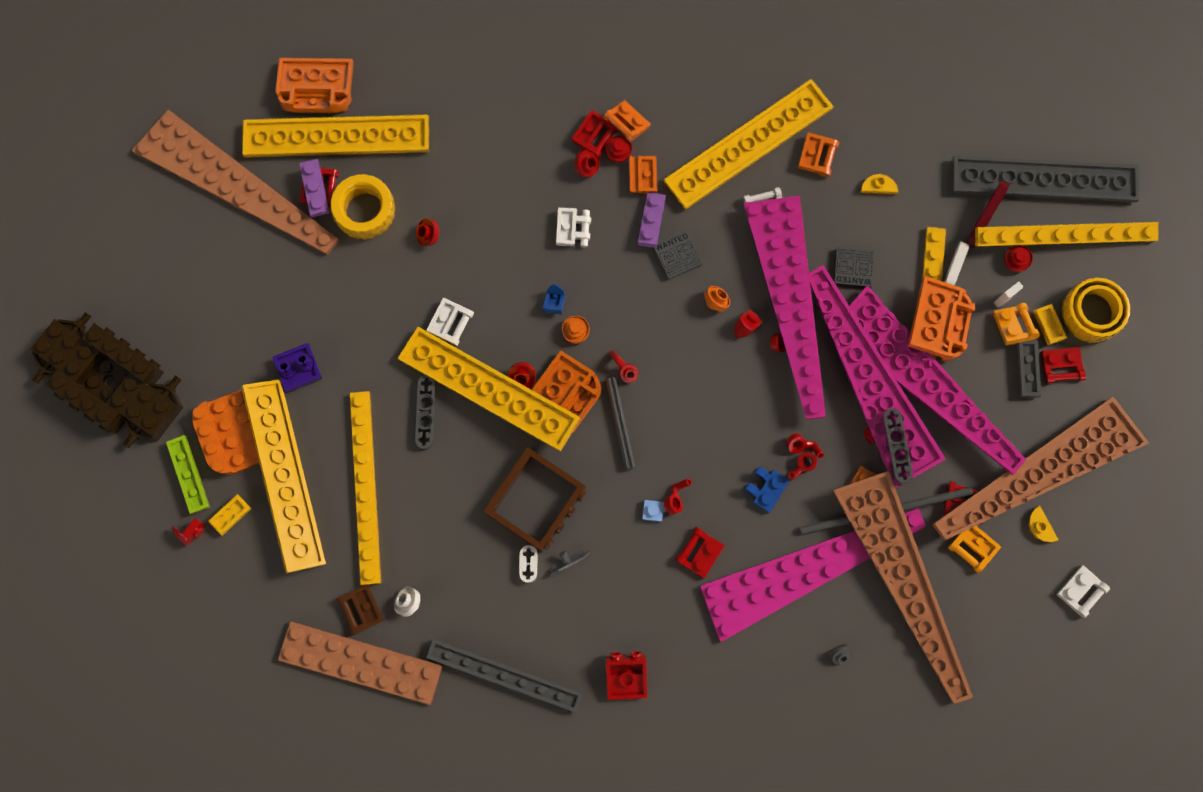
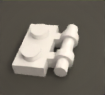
[556,207,591,248]

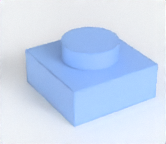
[642,500,664,522]

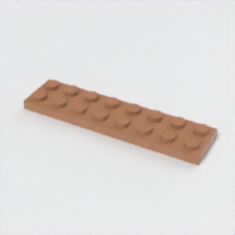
[278,621,443,705]

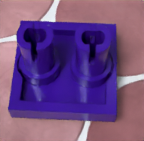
[272,343,323,393]

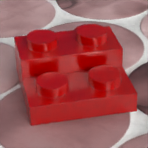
[606,651,648,700]

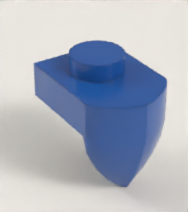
[543,284,566,315]

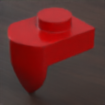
[734,309,763,338]
[171,518,206,546]

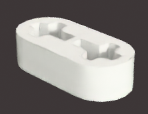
[519,545,538,583]

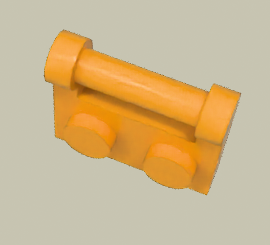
[993,303,1040,345]
[947,526,1001,574]

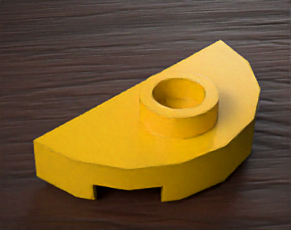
[860,174,898,195]
[1028,505,1058,543]

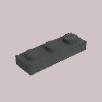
[1017,340,1041,398]

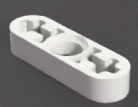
[943,241,970,285]

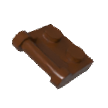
[336,584,385,636]

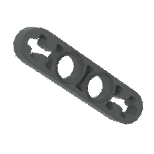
[415,375,436,450]
[883,408,913,484]

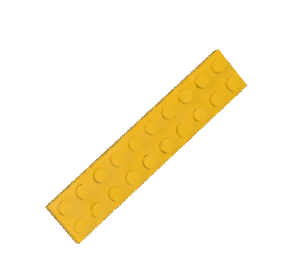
[664,79,833,210]
[243,115,429,157]
[398,327,580,452]
[241,379,326,574]

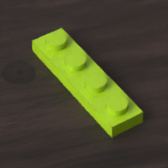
[166,435,210,515]

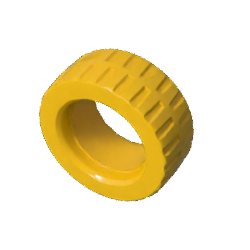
[330,174,395,240]
[1061,277,1130,343]

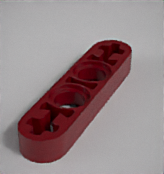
[965,180,1010,248]

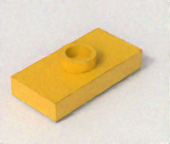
[1033,304,1067,346]
[208,494,252,536]

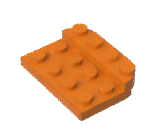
[276,58,354,113]
[908,276,975,361]
[532,350,602,434]
[192,389,259,475]

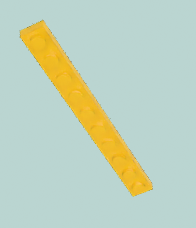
[975,222,1158,246]
[350,391,381,585]

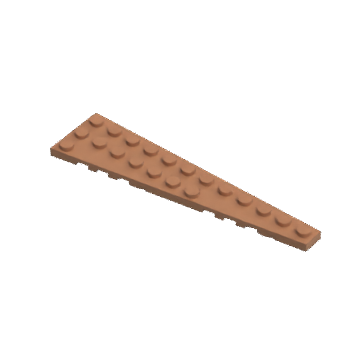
[132,110,339,255]
[932,397,1149,541]

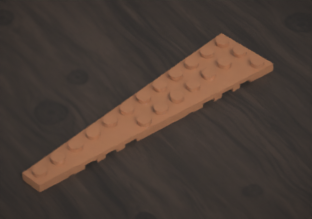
[833,471,973,704]

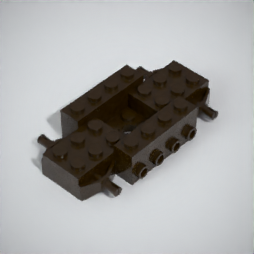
[30,312,184,448]

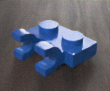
[744,466,790,513]

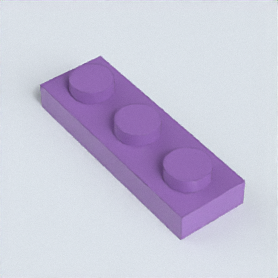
[299,159,330,217]
[638,192,666,248]

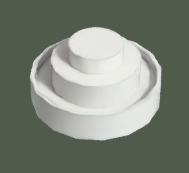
[394,587,420,617]

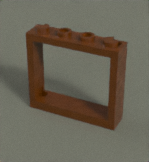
[483,447,587,552]

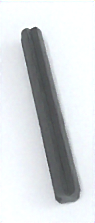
[606,377,635,470]

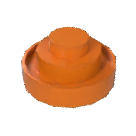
[704,286,730,312]
[562,315,590,344]

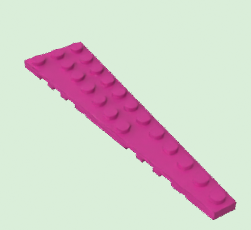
[744,196,826,420]
[809,265,946,489]
[850,285,1026,475]
[700,508,926,642]

